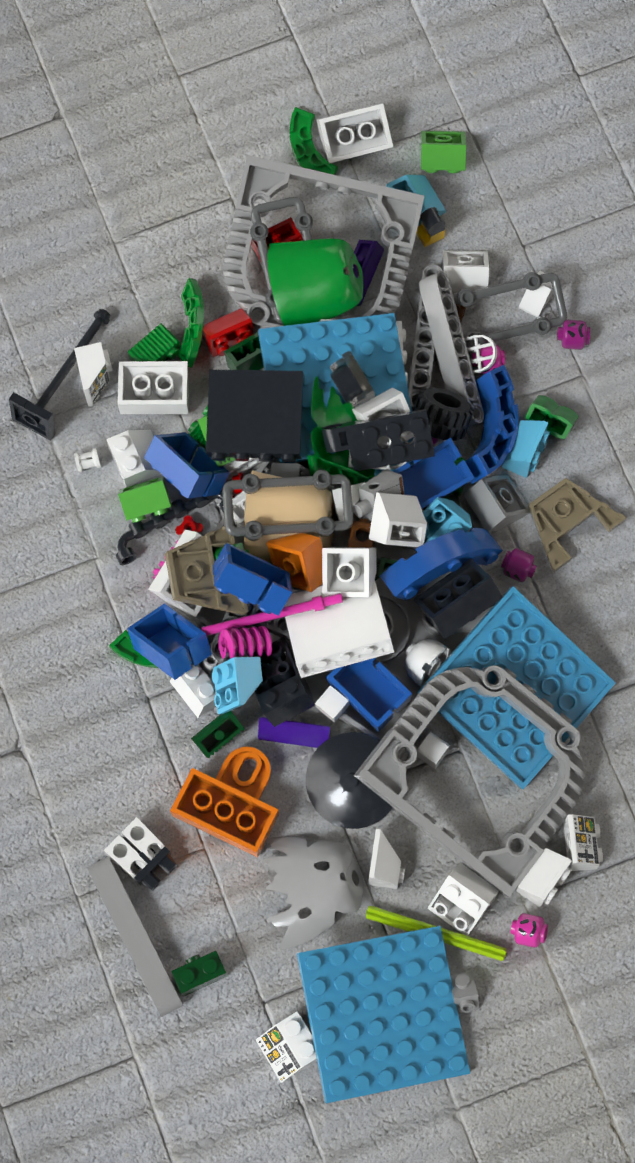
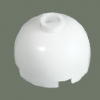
[405,639,451,687]

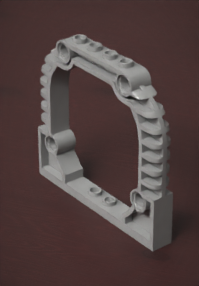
[223,155,425,329]
[354,666,585,897]

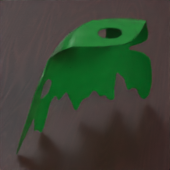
[311,376,375,480]

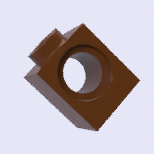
[348,519,375,548]

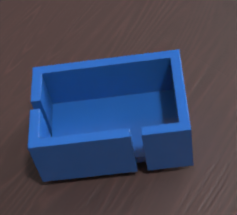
[144,432,230,499]
[393,438,474,510]
[213,543,292,616]
[127,603,212,680]
[326,658,413,732]

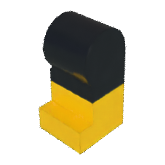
[416,207,445,247]

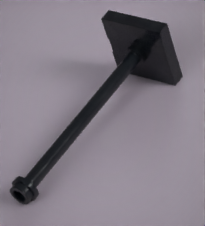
[9,309,111,441]

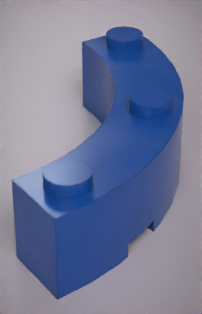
[465,365,519,484]
[380,528,503,601]

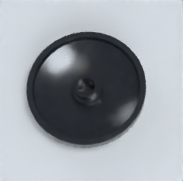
[306,732,393,829]

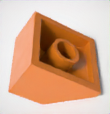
[267,533,323,592]

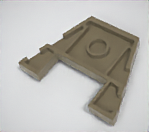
[529,478,626,572]
[165,525,248,615]

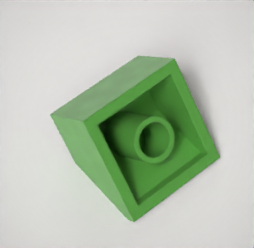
[421,131,466,173]
[118,476,171,523]

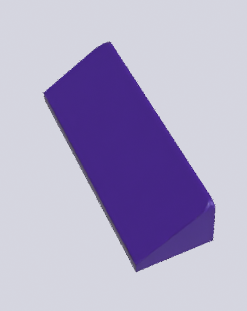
[353,239,384,306]
[258,717,330,748]

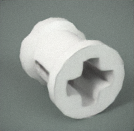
[74,448,101,473]

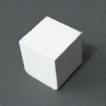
[315,685,350,723]
[417,732,450,769]

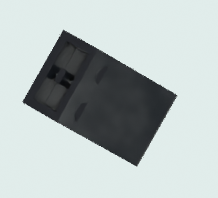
[246,637,316,727]

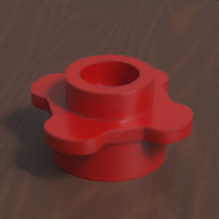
[175,515,203,535]

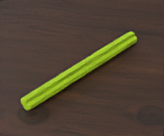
[365,906,507,961]

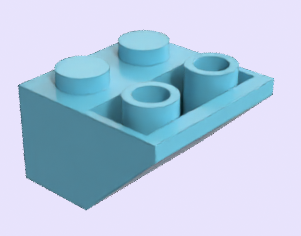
[386,175,446,226]
[501,420,550,478]
[423,497,472,544]
[212,657,263,714]

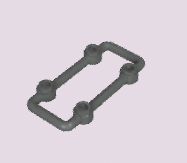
[250,197,313,324]
[453,272,567,348]
[222,470,353,541]

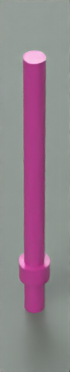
[202,593,343,636]

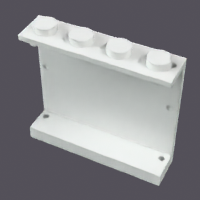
[284,579,394,678]

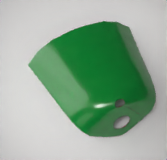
[267,238,363,326]

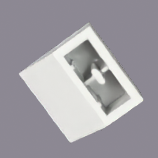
[369,492,427,547]
[170,648,221,718]
[516,848,572,908]
[427,863,499,936]

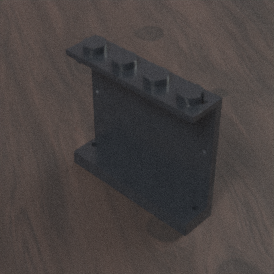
[206,369,305,462]

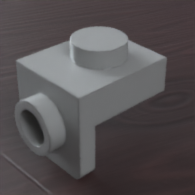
[450,971,479,1013]

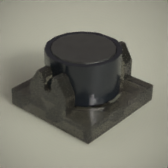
[329,351,376,408]

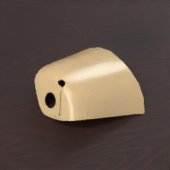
[244,470,335,564]

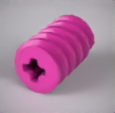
[218,626,272,659]

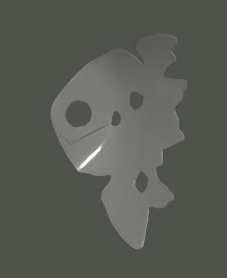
[263,837,364,950]

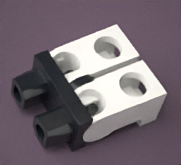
[104,817,177,891]

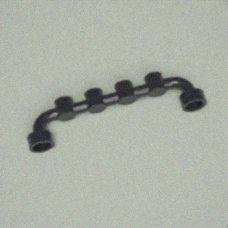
[116,490,235,566]

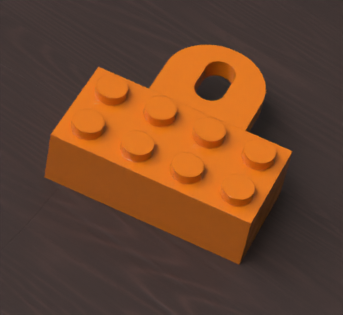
[170,747,279,858]

